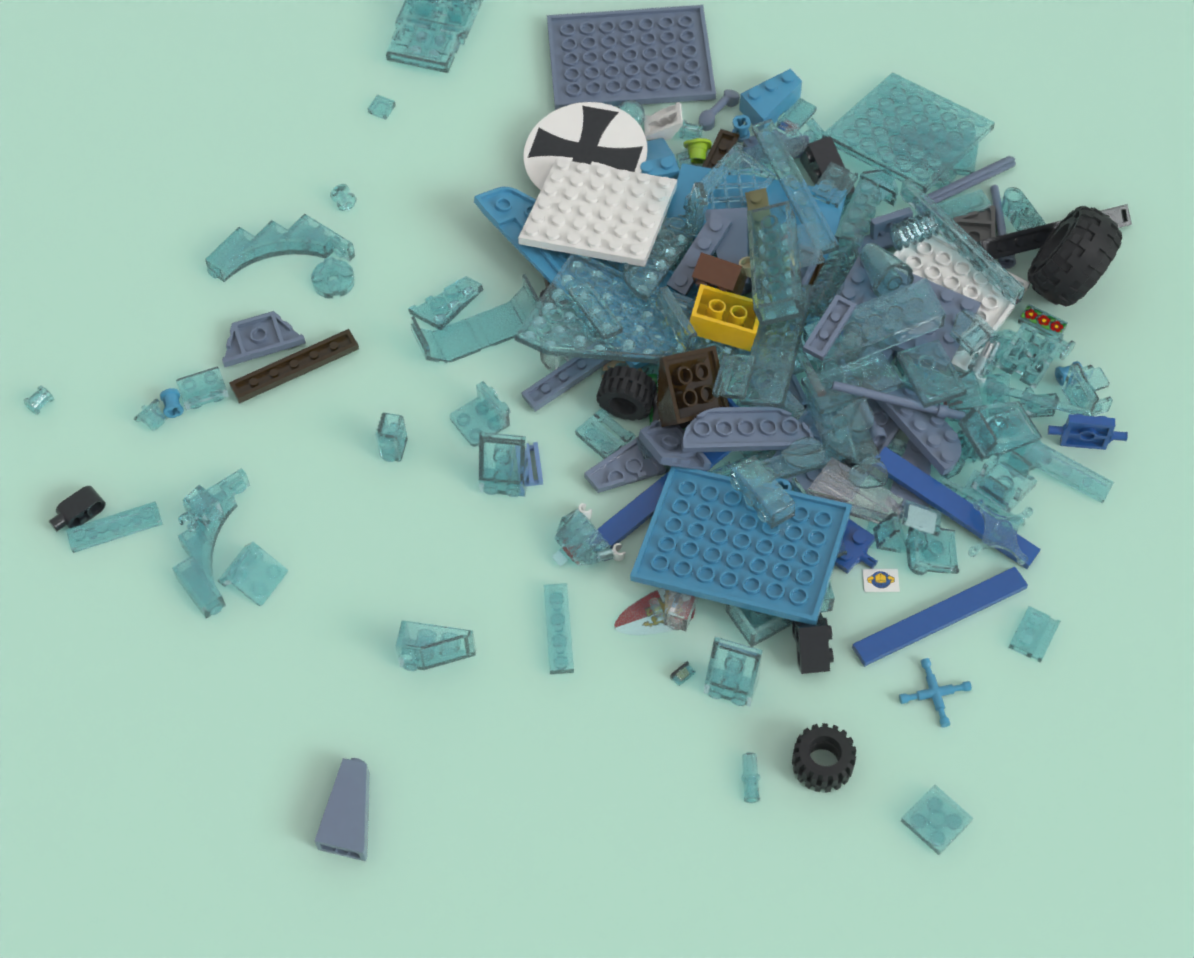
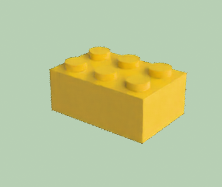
[686,284,765,351]

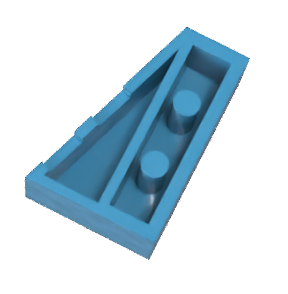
[739,68,802,136]

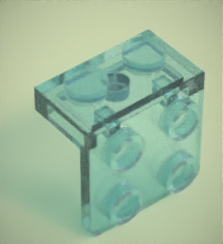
[450,381,511,447]

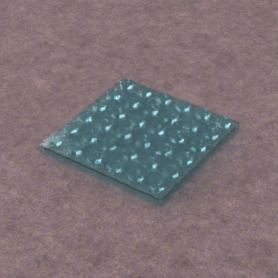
[822,72,995,194]

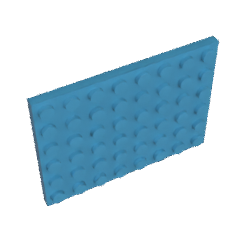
[630,466,852,625]

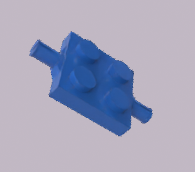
[1048,414,1128,450]
[835,519,878,574]

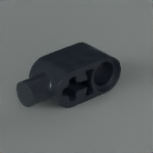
[49,486,106,532]

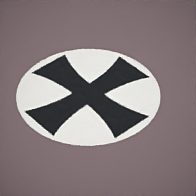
[524,102,647,190]

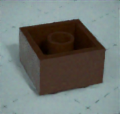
[691,252,748,296]

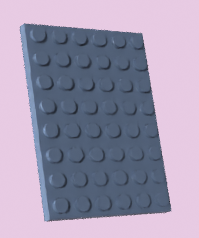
[547,5,716,110]

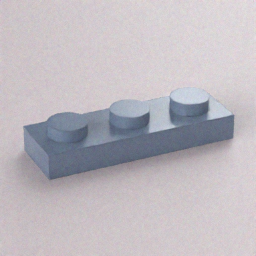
[803,294,856,361]

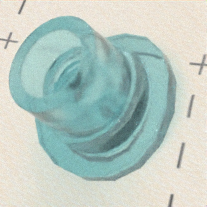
[134,399,167,431]

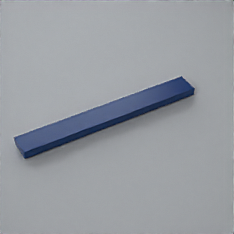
[871,447,1041,569]
[585,451,732,554]
[852,567,1028,667]

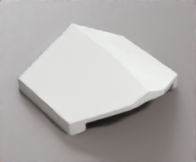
[644,102,683,140]

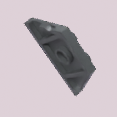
[951,205,995,264]

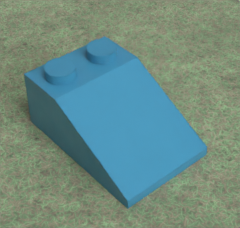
[640,138,680,179]

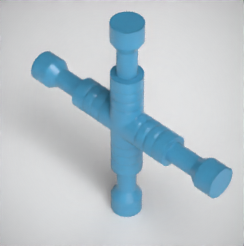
[899,658,972,727]

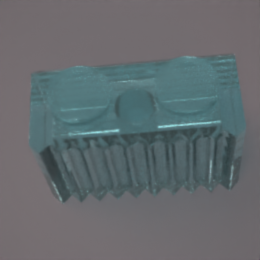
[375,412,408,462]

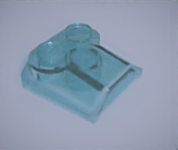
[906,526,960,575]

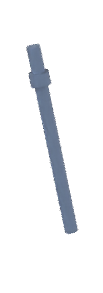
[831,381,965,421]

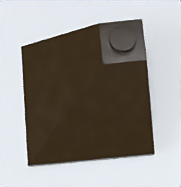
[657,346,729,427]

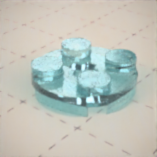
[311,257,355,298]

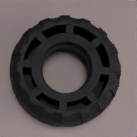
[1027,206,1122,307]

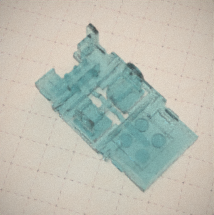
[386,0,483,73]

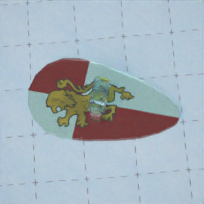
[614,588,696,635]

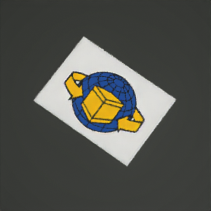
[863,569,900,592]

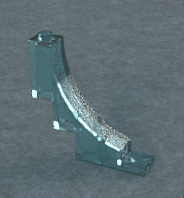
[205,214,355,282]
[172,468,250,619]

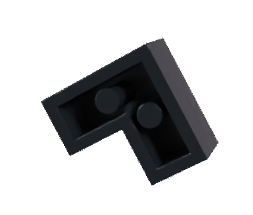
[791,612,834,674]

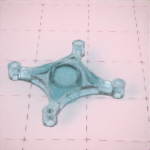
[968,499,1033,565]

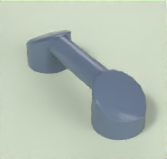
[698,89,740,131]

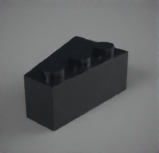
[799,136,856,201]

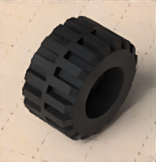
[596,366,657,421]
[792,723,857,793]

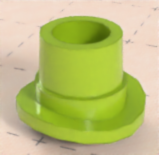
[683,138,712,164]

